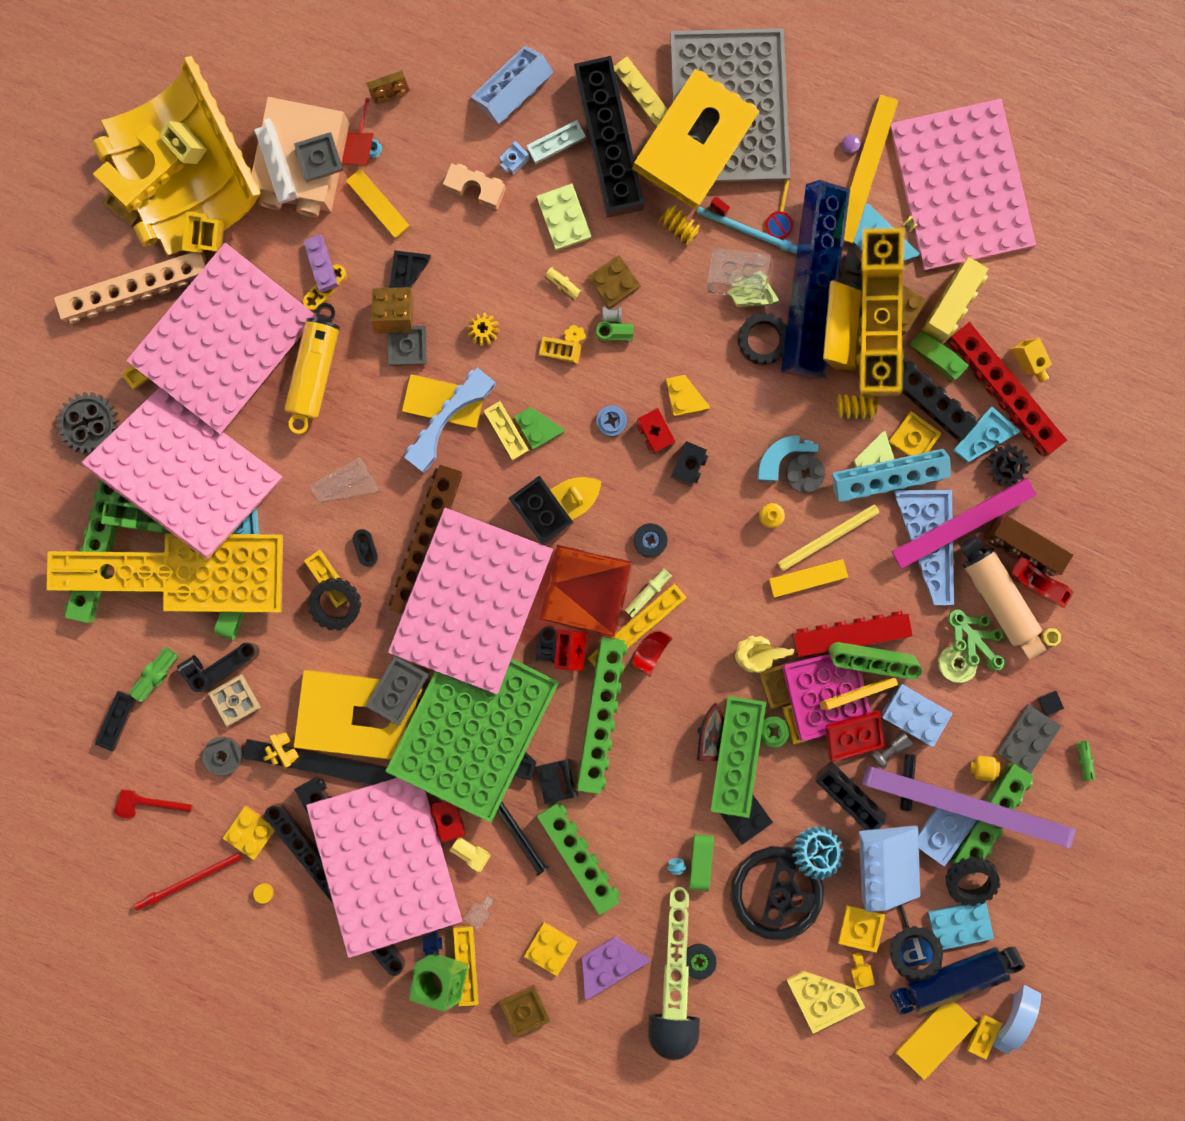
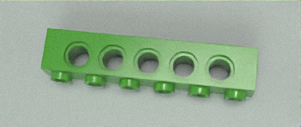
[949,762,1034,876]
[537,802,620,915]

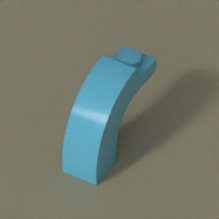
[757,436,818,482]

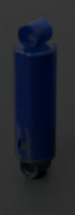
[890,946,1025,1015]

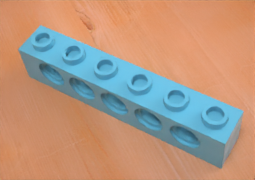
[832,449,951,502]

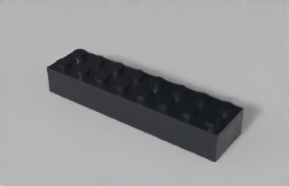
[574,56,644,218]

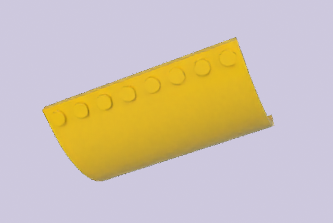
[92,56,260,256]

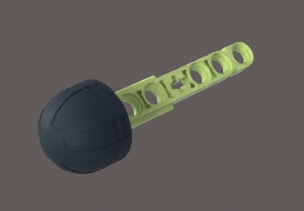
[648,887,700,1060]

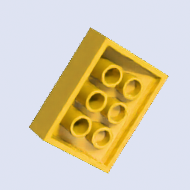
[824,281,863,371]

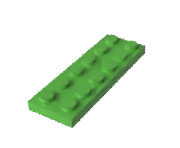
[711,696,766,818]

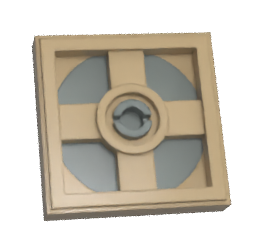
[208,674,261,727]

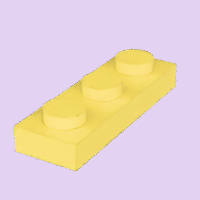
[484,401,529,460]

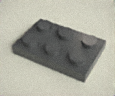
[366,655,429,726]
[996,704,1061,774]

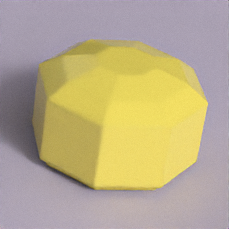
[1041,628,1061,646]

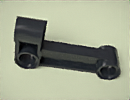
[177,643,259,692]

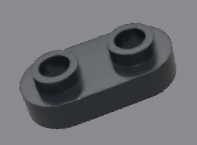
[353,529,378,567]

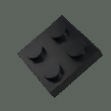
[720,795,773,845]

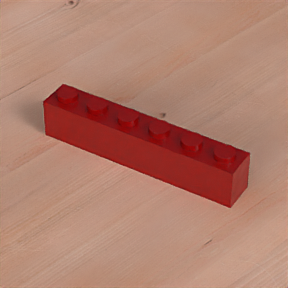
[792,611,913,657]

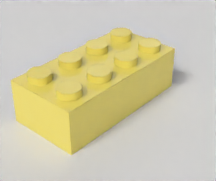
[921,257,988,342]

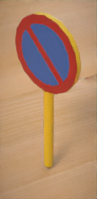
[765,180,793,240]

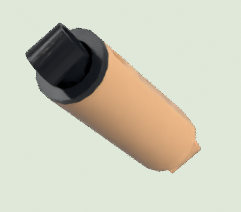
[959,535,1047,660]

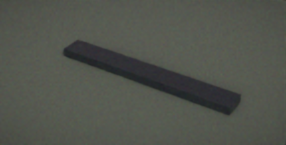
[243,739,396,785]

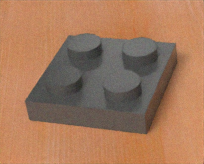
[294,132,344,182]
[387,325,427,366]

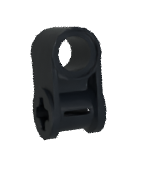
[536,625,557,663]

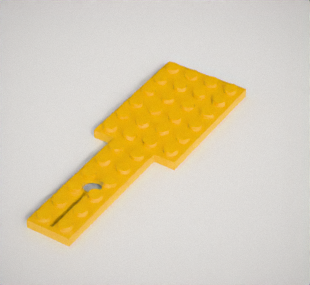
[47,533,283,612]

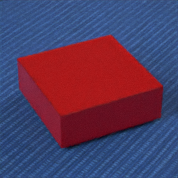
[710,196,730,217]

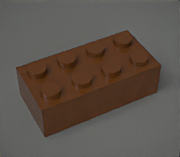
[984,515,1073,577]

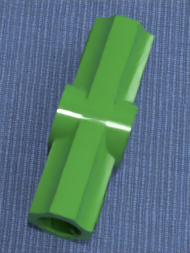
[129,647,179,702]

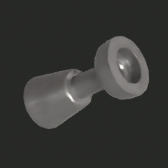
[871,731,913,769]

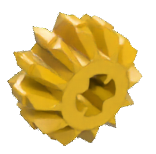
[467,313,500,346]

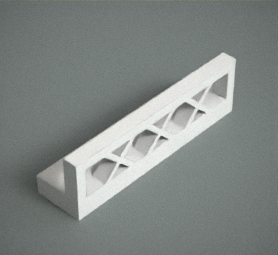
[254,118,298,204]

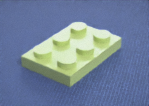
[537,184,592,251]

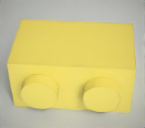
[159,121,207,164]

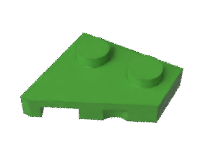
[514,407,565,450]

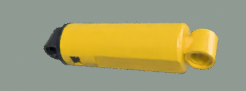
[284,303,340,435]

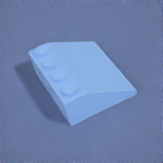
[859,826,920,912]

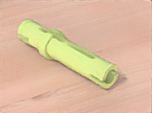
[624,568,672,618]

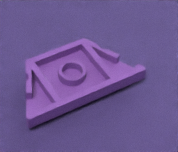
[582,936,650,1000]

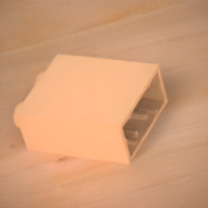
[251,97,350,217]

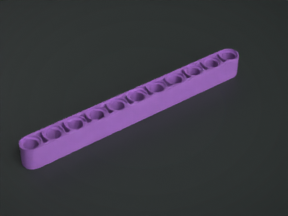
[862,766,1076,848]

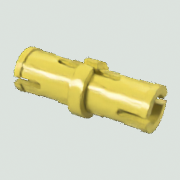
[545,267,582,300]

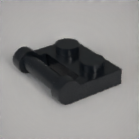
[536,758,578,804]

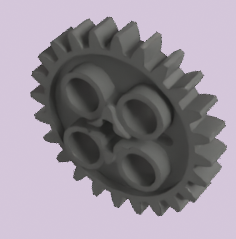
[56,392,120,454]

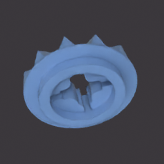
[596,405,627,436]

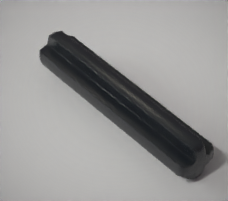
[900,754,916,812]

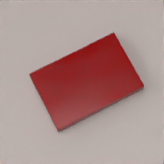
[825,710,885,762]

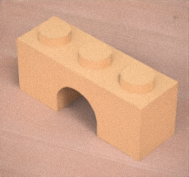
[443,163,506,210]

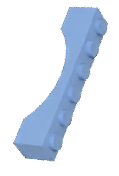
[405,368,497,474]

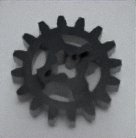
[986,445,1030,487]

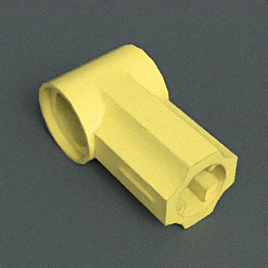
[450,837,491,872]

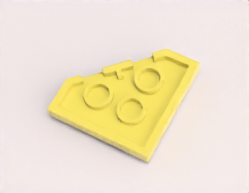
[786,971,865,1034]

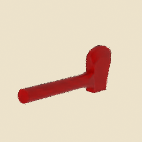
[114,789,192,819]

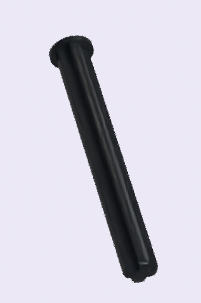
[497,801,549,876]

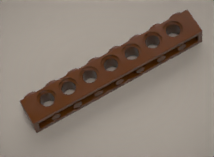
[389,465,463,614]

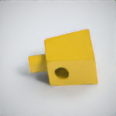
[1010,338,1052,383]

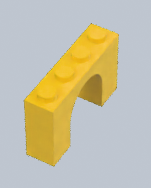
[93,124,185,213]

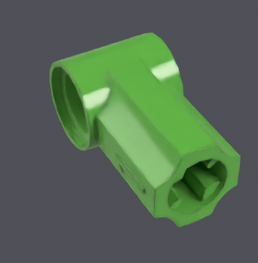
[595,322,633,342]

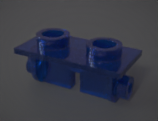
[423,929,443,955]

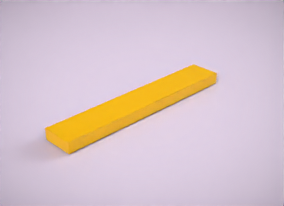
[587,584,686,667]

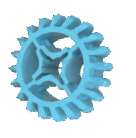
[792,826,844,880]

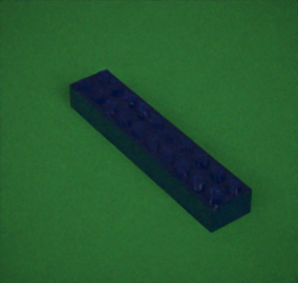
[781,180,850,380]

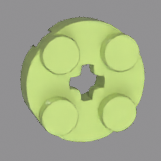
[938,644,978,683]

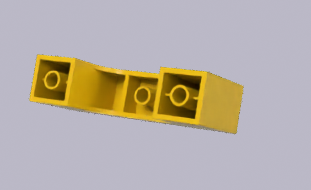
[860,228,904,396]

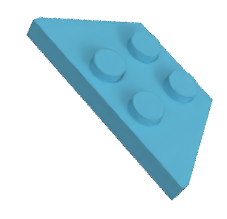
[853,203,920,261]

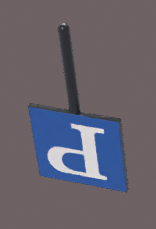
[893,904,933,967]

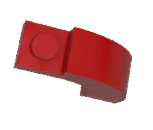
[1011,557,1074,608]

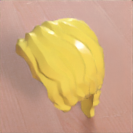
[735,636,794,673]

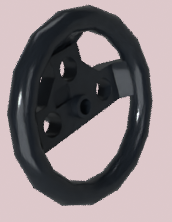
[730,846,824,941]

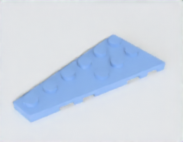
[893,490,954,605]

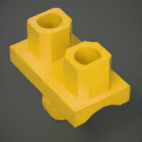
[263,732,299,769]

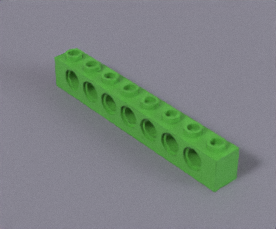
[64,478,126,623]
[576,636,627,794]

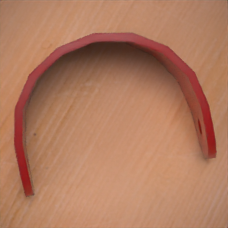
[632,630,673,677]

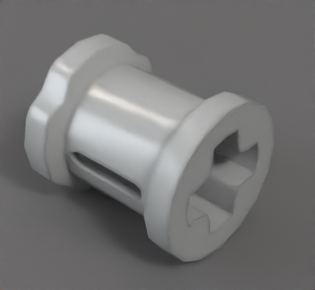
[602,307,622,324]

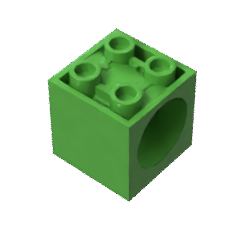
[409,953,468,1012]

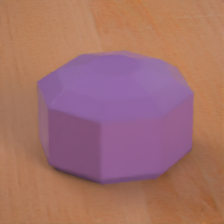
[841,134,861,155]

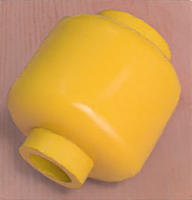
[759,503,785,529]
[970,756,1000,782]

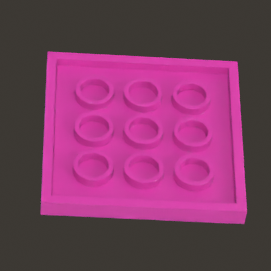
[782,654,871,741]

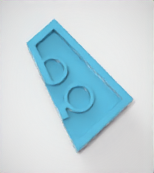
[953,406,1021,463]

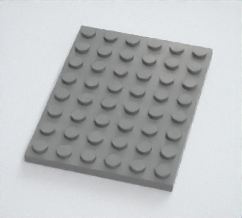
[670,28,790,182]

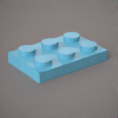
[927,901,994,950]

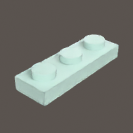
[526,120,586,164]

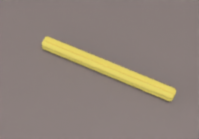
[778,505,879,571]

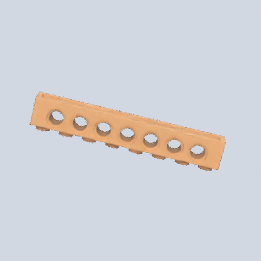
[54,252,208,324]

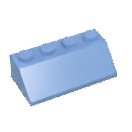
[471,46,554,124]

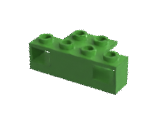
[101,497,171,533]

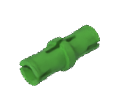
[1076,740,1096,781]

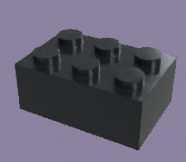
[508,475,574,545]

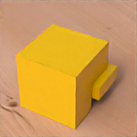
[182,211,225,253]

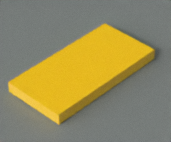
[402,374,483,429]
[895,995,978,1080]

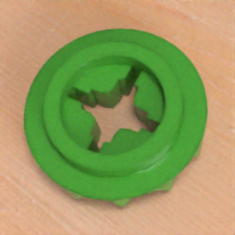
[761,716,790,747]

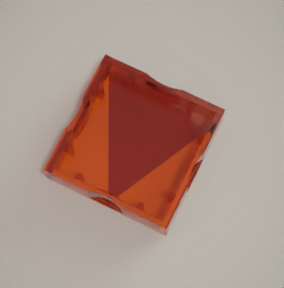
[539,545,633,638]

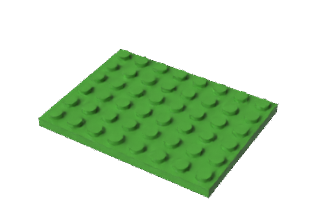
[386,658,559,823]

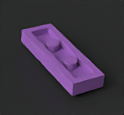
[303,234,339,293]

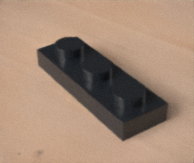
[95,690,136,752]

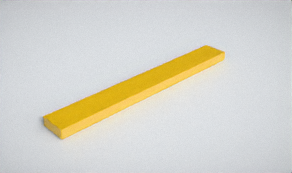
[834,94,898,245]

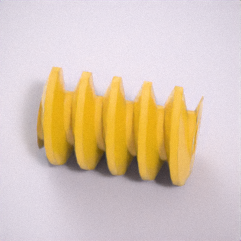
[658,205,700,246]
[836,394,878,420]

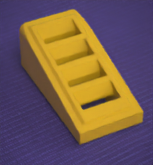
[538,336,582,364]

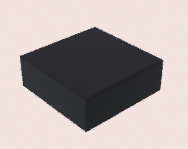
[1037,690,1064,716]

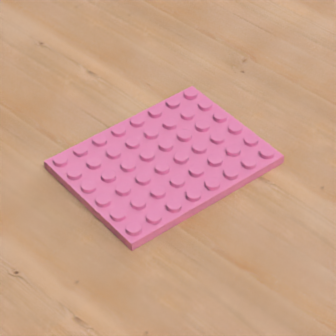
[890,99,1036,272]
[126,243,316,434]
[82,388,282,559]
[388,508,553,694]
[306,778,462,958]

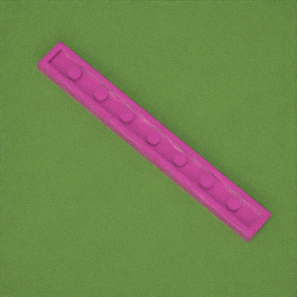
[891,478,1036,569]

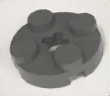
[786,454,825,493]
[202,737,242,776]

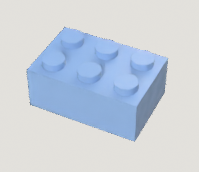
[881,683,953,747]

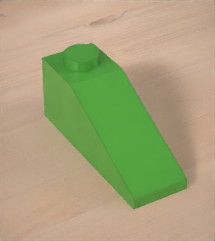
[909,331,969,383]

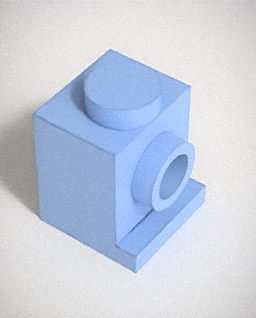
[499,141,529,176]

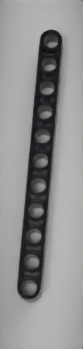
[265,803,405,976]

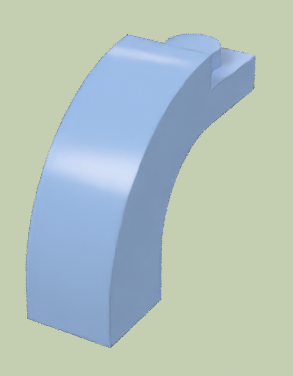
[993,985,1041,1054]

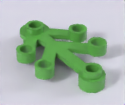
[948,610,1004,671]

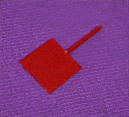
[341,98,374,165]

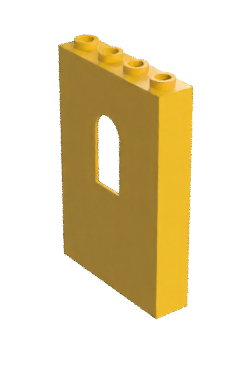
[632,69,759,211]
[294,670,423,759]

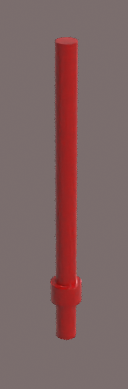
[134,852,242,911]

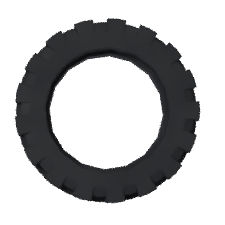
[738,312,790,365]
[308,578,362,630]
[945,856,1000,906]
[890,926,943,982]

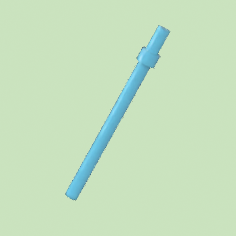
[697,206,805,257]

